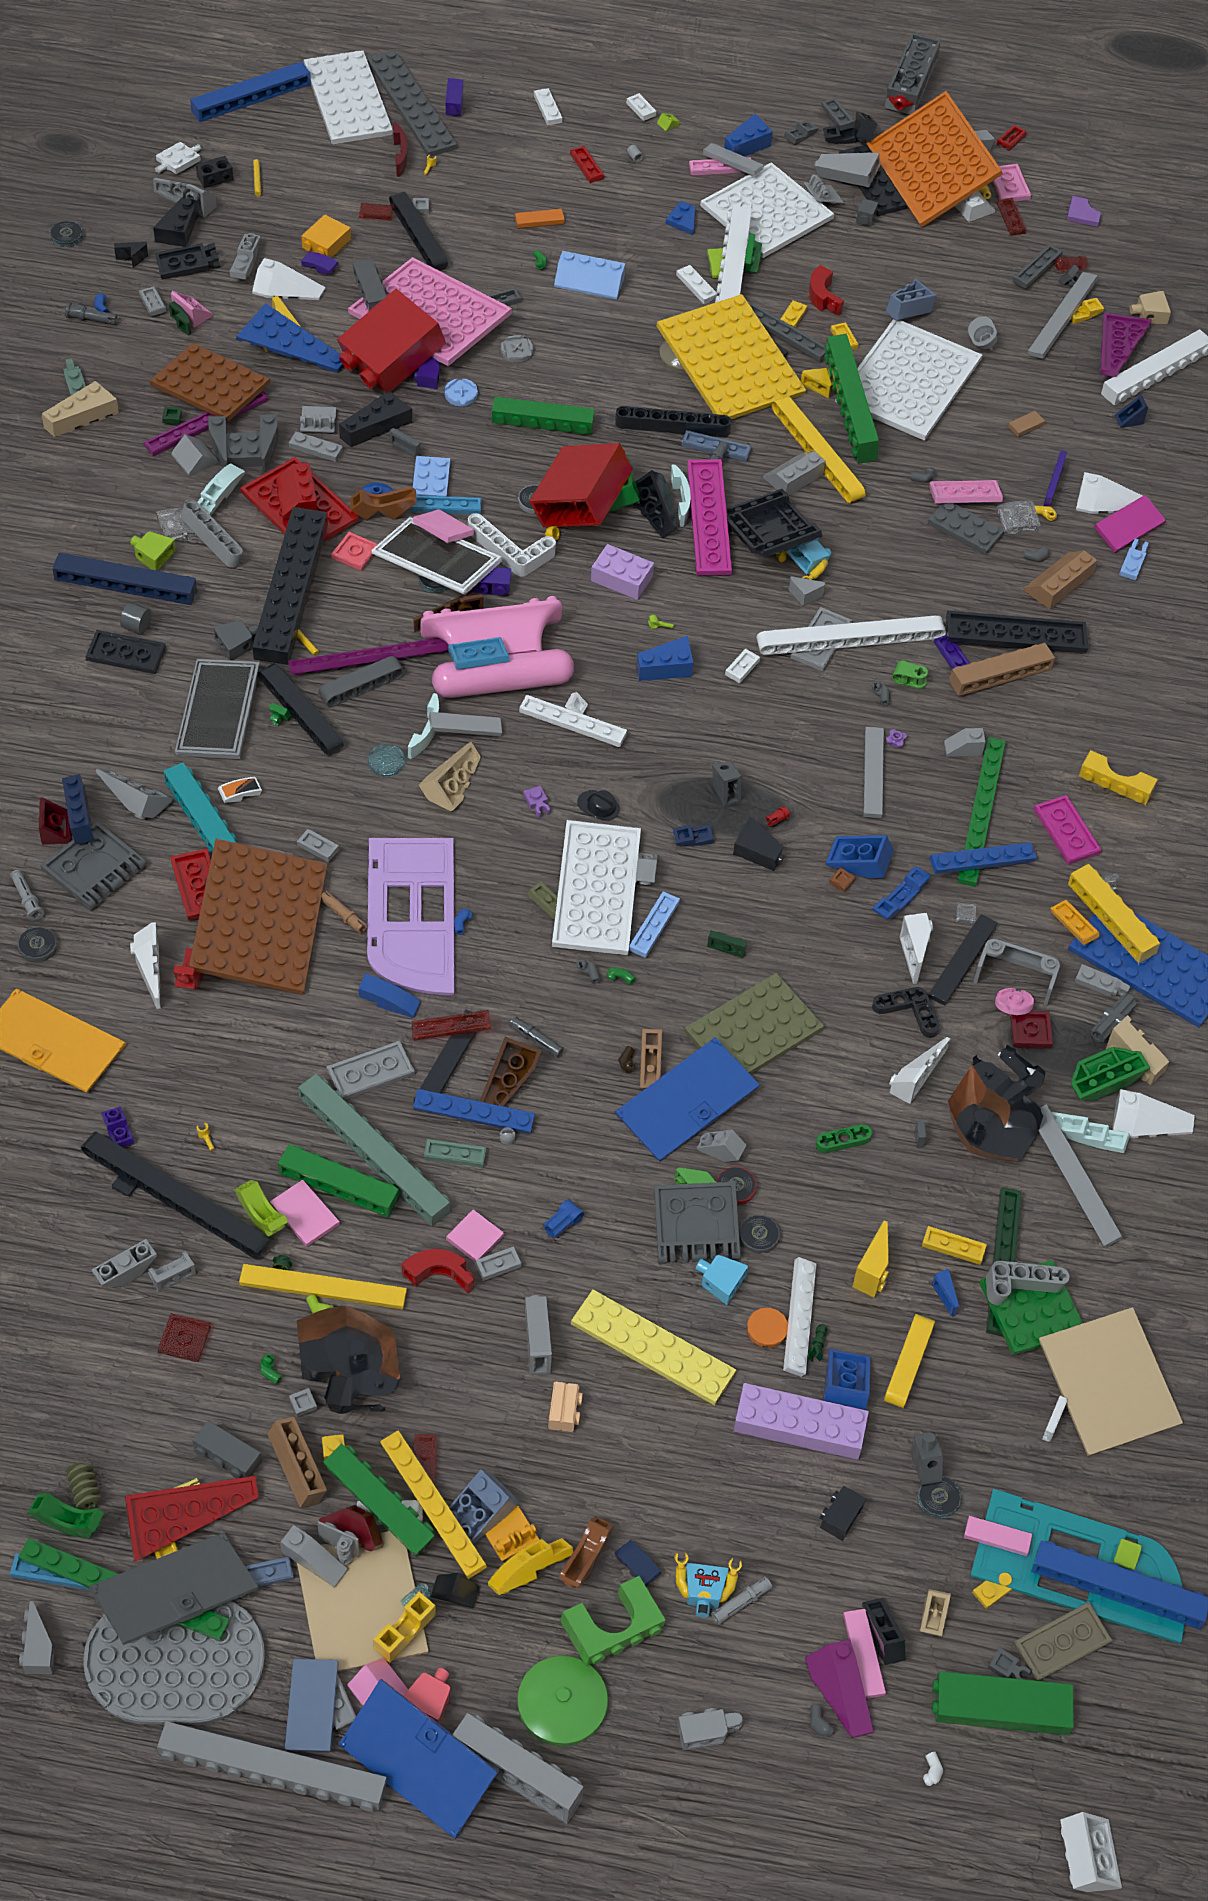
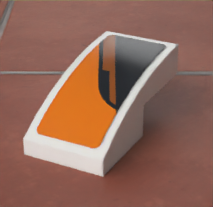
[218,777,262,803]

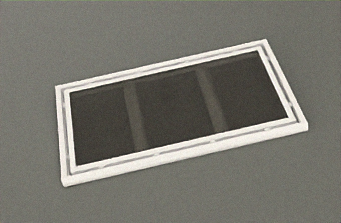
[372,517,502,595]

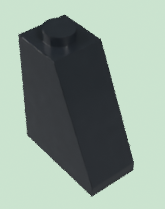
[733,817,784,871]

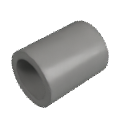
[627,145,643,162]

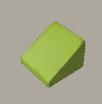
[657,113,681,131]
[1113,1539,1142,1570]

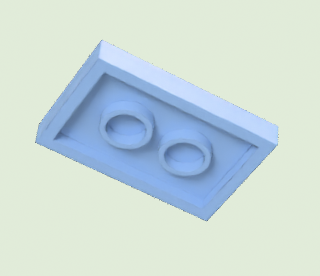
[413,456,450,497]

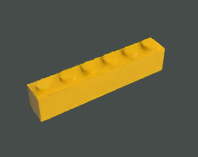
[1068,864,1160,963]

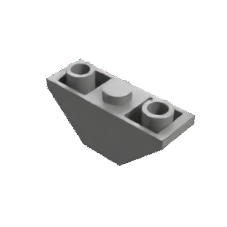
[92,1239,157,1287]

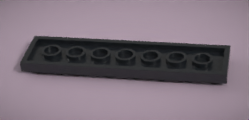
[946,610,1088,653]

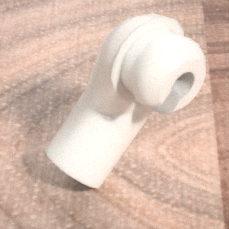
[923,1752,943,1786]

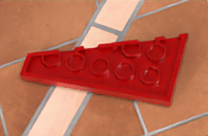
[125,1476,259,1562]

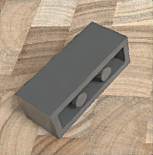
[193,1421,262,1479]

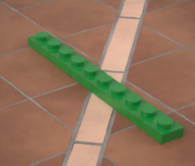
[957,737,1006,887]
[18,1538,230,1642]

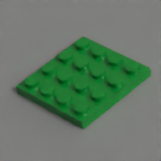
[979,1260,1083,1356]

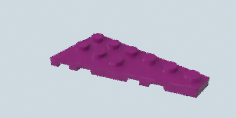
[1100,313,1152,377]

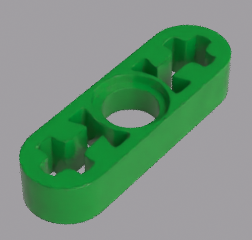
[816,1124,872,1153]

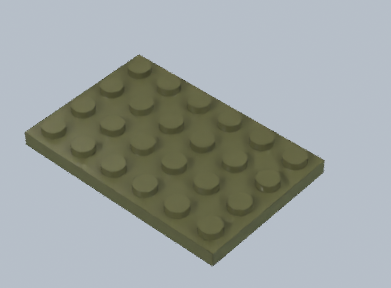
[684,973,824,1075]

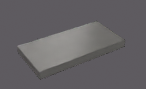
[791,607,852,671]
[326,1041,415,1100]

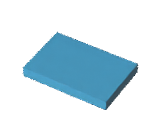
[448,637,509,670]

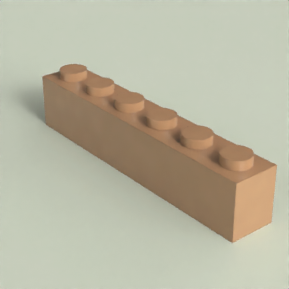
[949,643,1055,696]

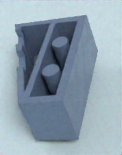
[886,279,937,320]

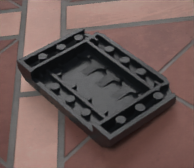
[727,489,823,557]

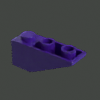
[414,357,440,389]
[457,567,511,596]

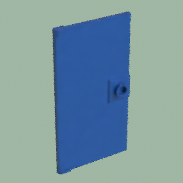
[615,1037,760,1162]
[338,1679,498,1839]

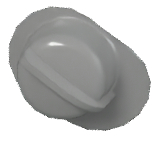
[968,316,997,350]

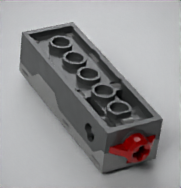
[885,33,941,114]

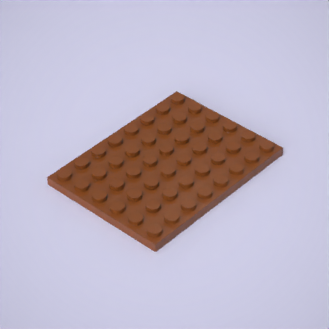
[189,838,327,995]

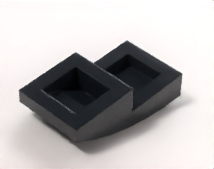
[823,125,856,144]

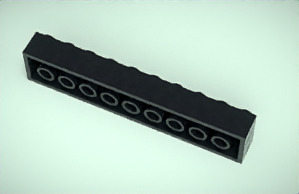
[252,507,328,665]

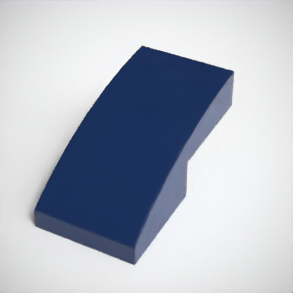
[673,824,714,846]
[614,1540,662,1586]

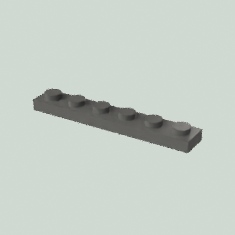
[749,303,826,362]

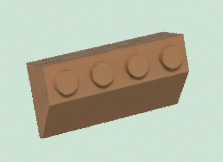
[1023,550,1098,610]

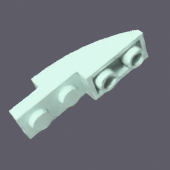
[198,463,245,516]

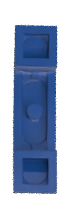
[872,866,931,920]

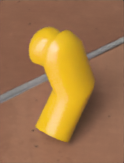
[1033,505,1057,521]

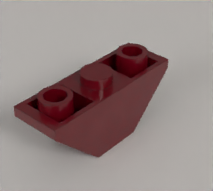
[319,1505,384,1551]

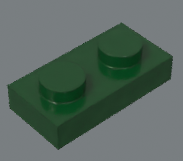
[707,930,747,958]

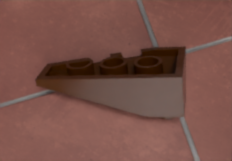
[413,593,484,632]

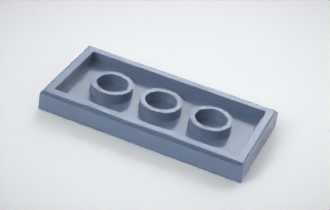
[285,1659,339,1753]

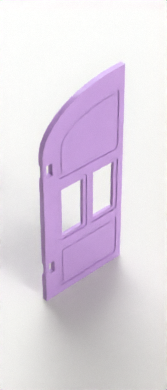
[367,838,454,995]

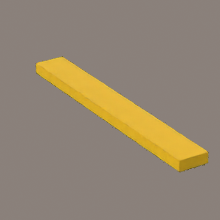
[239,1264,407,1310]

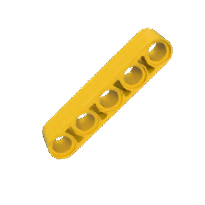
[884,1314,935,1409]

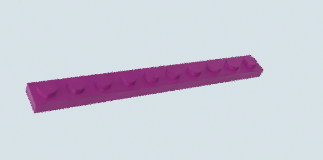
[288,638,448,675]

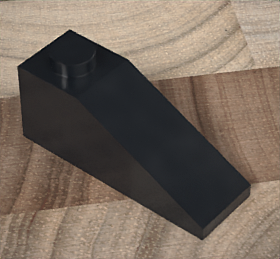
[854,111,877,143]
[862,1598,906,1665]

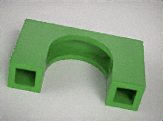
[560,1576,666,1666]

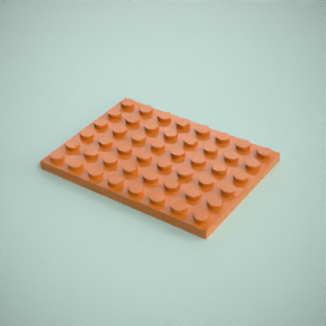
[867,91,1003,227]

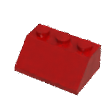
[276,463,317,519]

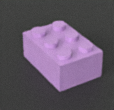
[591,544,654,600]

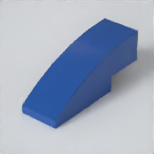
[358,973,420,1018]

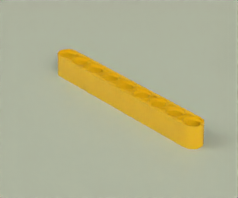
[771,396,865,503]

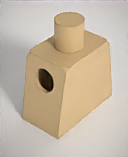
[1130,291,1171,324]

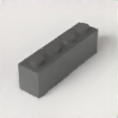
[352,258,388,312]

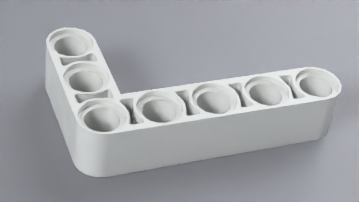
[468,514,556,577]

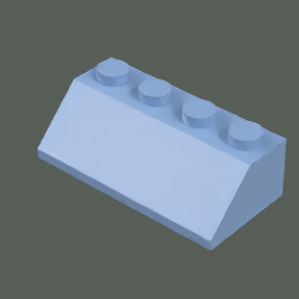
[554,251,625,300]

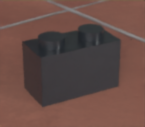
[819,1485,866,1541]

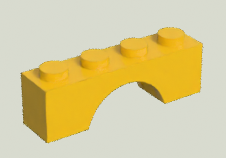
[1079,750,1158,805]

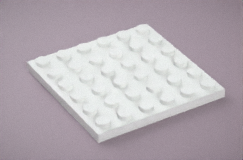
[700,162,834,258]

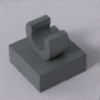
[1058,264,1079,287]

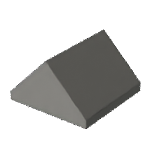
[171,434,219,476]

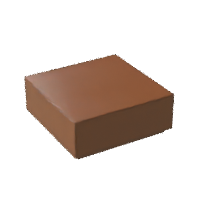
[829,867,856,892]

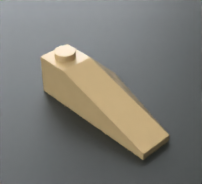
[419,742,481,811]

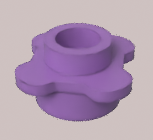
[886,729,907,748]

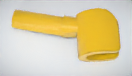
[423,155,436,175]
[196,1123,215,1151]

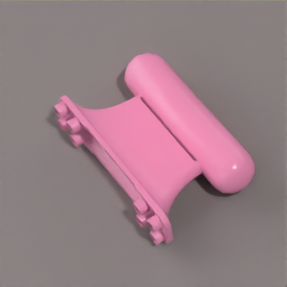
[420,596,574,698]

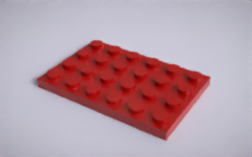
[240,456,359,541]

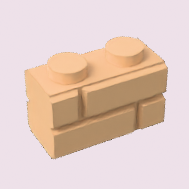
[548,1382,583,1432]

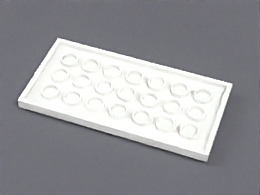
[304,51,393,144]
[552,820,641,955]

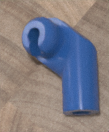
[94,293,109,313]
[454,909,473,935]

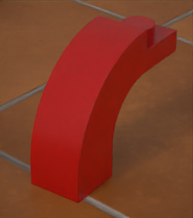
[809,265,844,316]
[173,948,204,990]
[401,1249,474,1293]

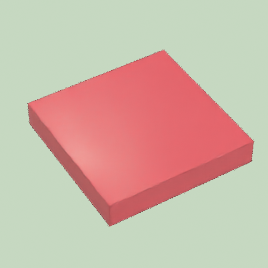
[331,532,378,571]

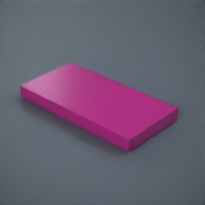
[1094,495,1166,553]
[1033,795,1102,865]

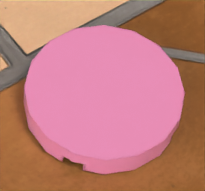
[995,988,1034,1015]

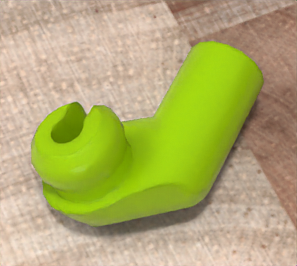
[306,1294,333,1313]

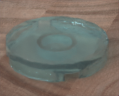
[368,744,404,777]

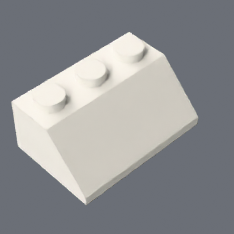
[1060,1812,1122,1892]

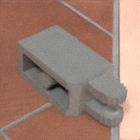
[677,1708,743,1751]

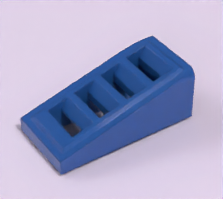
[932,1269,959,1317]

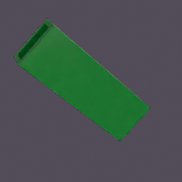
[932,1671,1073,1735]

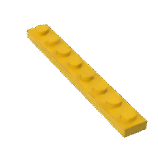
[380,1430,487,1579]

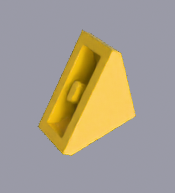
[801,368,832,398]

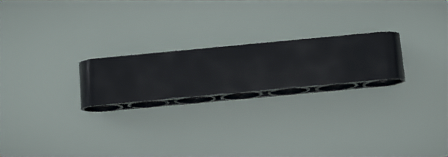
[389,192,448,270]
[615,406,732,438]
[258,663,344,755]

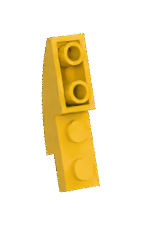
[488,1538,573,1595]

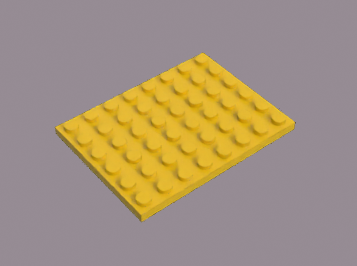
[656,294,806,420]

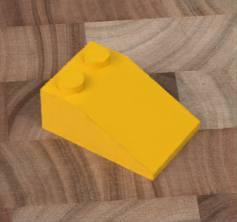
[852,1221,889,1298]

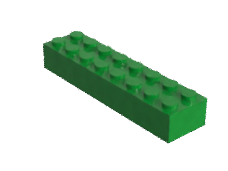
[824,333,879,464]

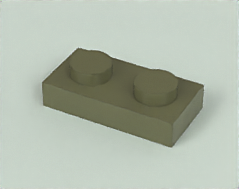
[527,881,561,919]

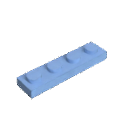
[629,891,680,958]

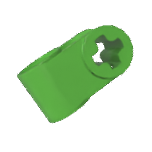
[892,661,928,689]

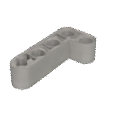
[986,1261,1070,1305]

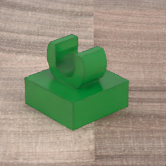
[268,702,292,726]

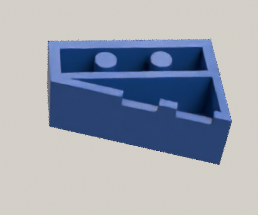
[724,113,773,157]
[636,636,693,681]

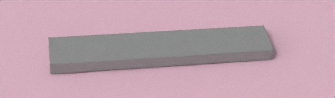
[863,727,884,818]

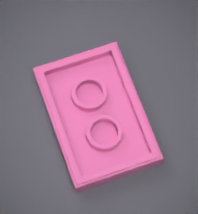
[992,164,1031,203]
[413,509,474,543]
[270,1180,340,1247]

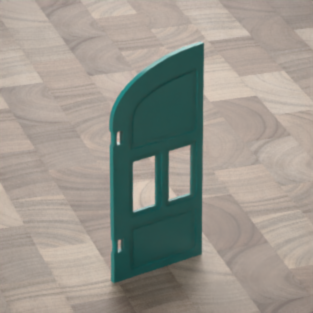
[970,1488,1184,1644]

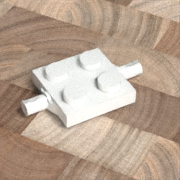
[155,142,202,174]

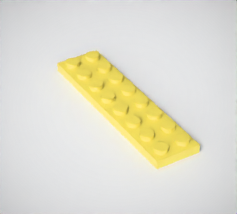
[571,1290,736,1406]

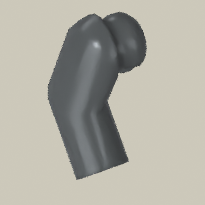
[911,467,935,482]
[872,681,889,706]
[577,959,600,984]

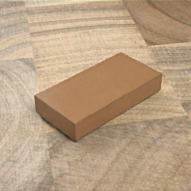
[1008,411,1045,437]

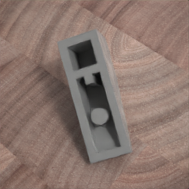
[280,1525,348,1588]

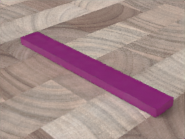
[144,391,268,456]

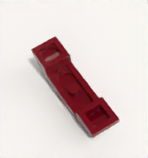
[393,122,407,177]

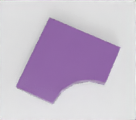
[1067,196,1101,227]

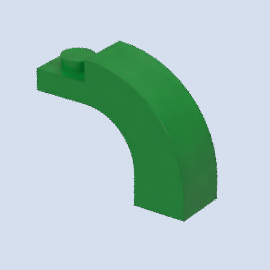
[28,1493,104,1538]

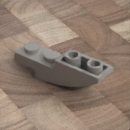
[230,233,261,279]

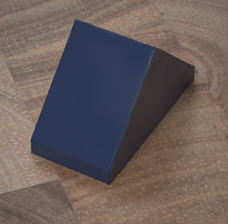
[1114,395,1148,428]

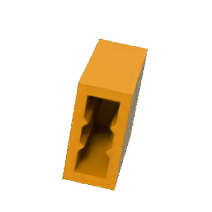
[301,215,351,258]

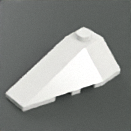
[130,922,161,1009]

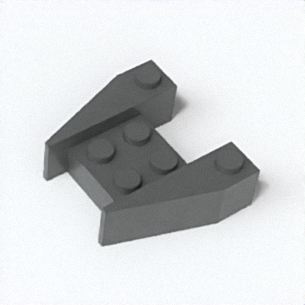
[208,414,278,473]

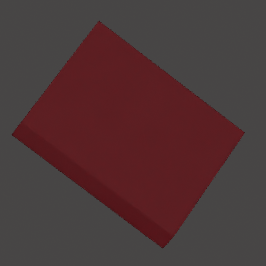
[39,797,71,845]

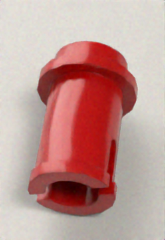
[765,806,790,827]

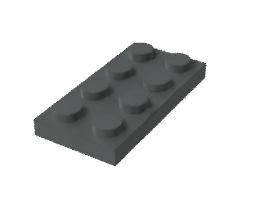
[927,503,1004,555]

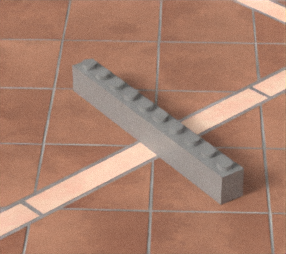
[157,1721,387,1812]

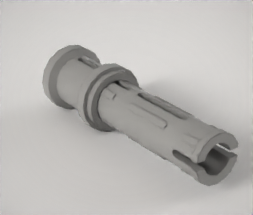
[10,870,44,921]

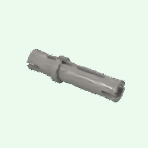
[711,1576,772,1625]

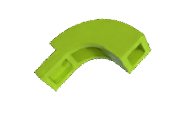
[234,1180,288,1237]

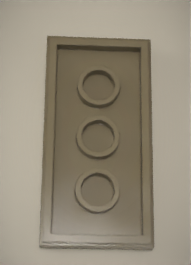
[1013,1602,1113,1681]

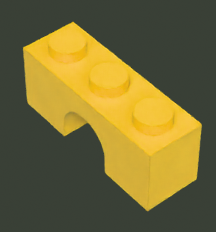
[373,1592,436,1663]

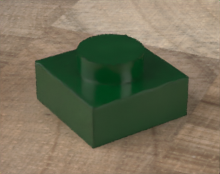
[162,406,182,425]

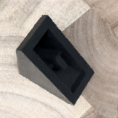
[431,1573,479,1608]

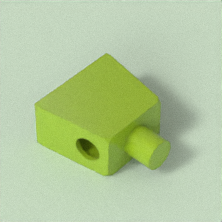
[130,531,176,571]

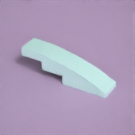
[1051,1112,1129,1153]

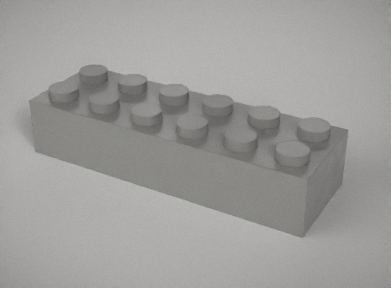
[453,1713,583,1824]

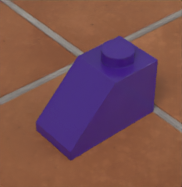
[446,78,463,116]

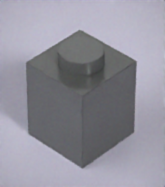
[856,198,878,227]

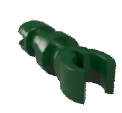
[807,1324,828,1362]

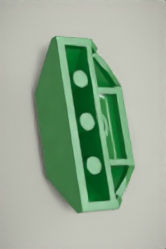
[1071,1047,1150,1101]

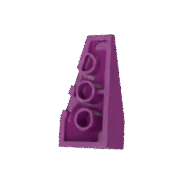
[805,1639,874,1738]

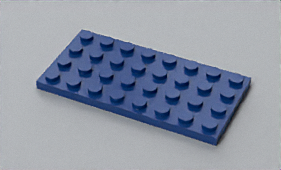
[1068,912,1208,1028]

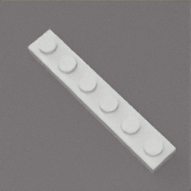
[519,695,627,747]
[783,1257,816,1377]

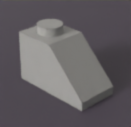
[944,728,985,757]
[636,853,657,885]

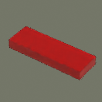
[570,146,604,183]

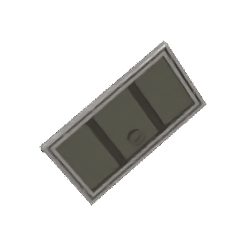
[174,659,260,759]

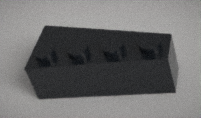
[339,391,412,447]

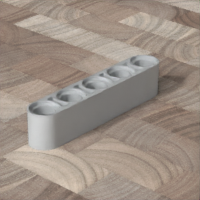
[181,500,243,568]

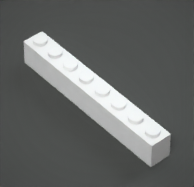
[715,205,752,303]
[1101,329,1208,406]

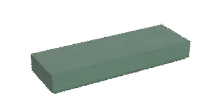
[424,1139,486,1168]

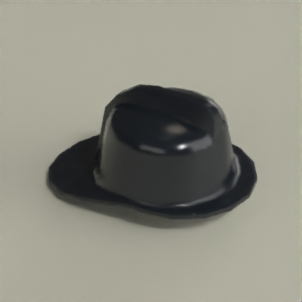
[577,790,619,821]

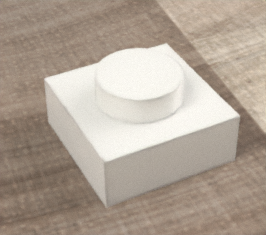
[565,692,588,714]

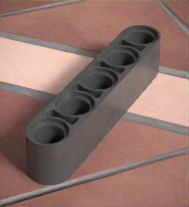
[318,656,405,707]

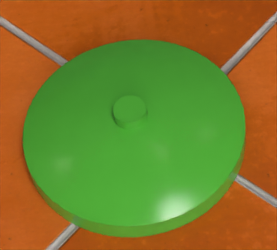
[517,1656,608,1746]

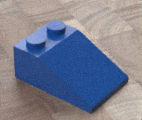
[826,835,894,878]
[823,1349,870,1410]

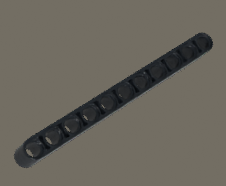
[81,1132,271,1259]

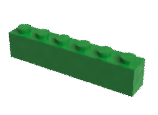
[491,397,595,435]
[278,1144,399,1218]
[323,1443,435,1557]

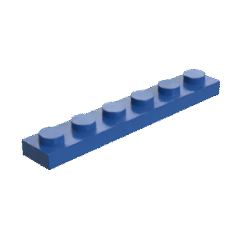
[929,842,1037,874]
[413,1089,535,1134]

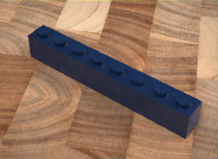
[52,553,197,605]

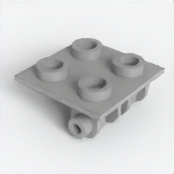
[804,175,844,204]
[300,406,336,433]
[318,1521,359,1565]

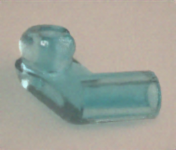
[400,1584,430,1606]

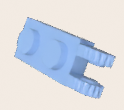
[1119,538,1149,581]

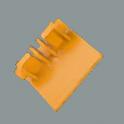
[485,1505,539,1561]

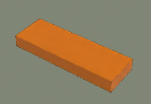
[515,209,565,228]

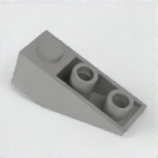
[19,1601,55,1674]

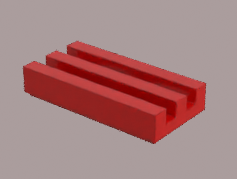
[996,125,1027,151]

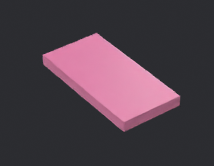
[929,480,1003,503]

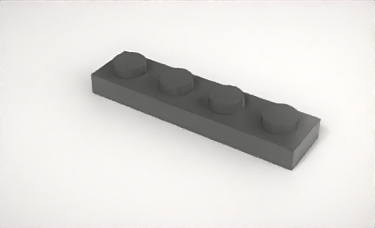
[1013,244,1063,289]

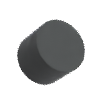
[120,602,151,634]

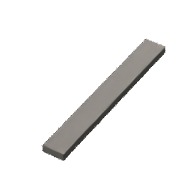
[1028,272,1098,358]
[1038,1104,1123,1248]

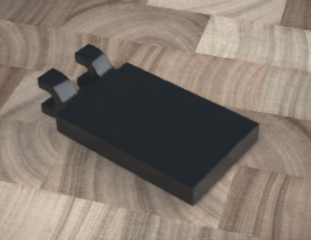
[155,243,220,280]

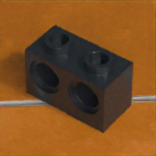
[196,156,234,188]

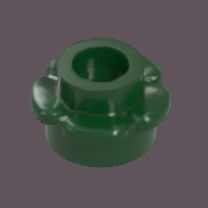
[273,1255,293,1270]

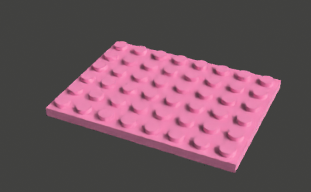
[348,257,512,366]

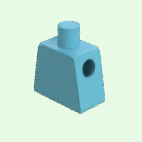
[696,1255,748,1305]

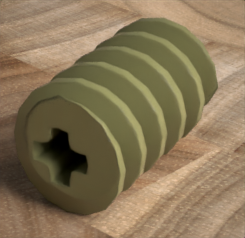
[66,1463,102,1510]

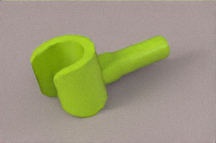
[648,615,673,629]

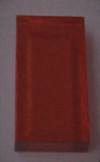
[359,203,393,220]

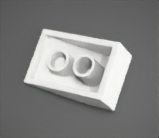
[899,913,933,984]

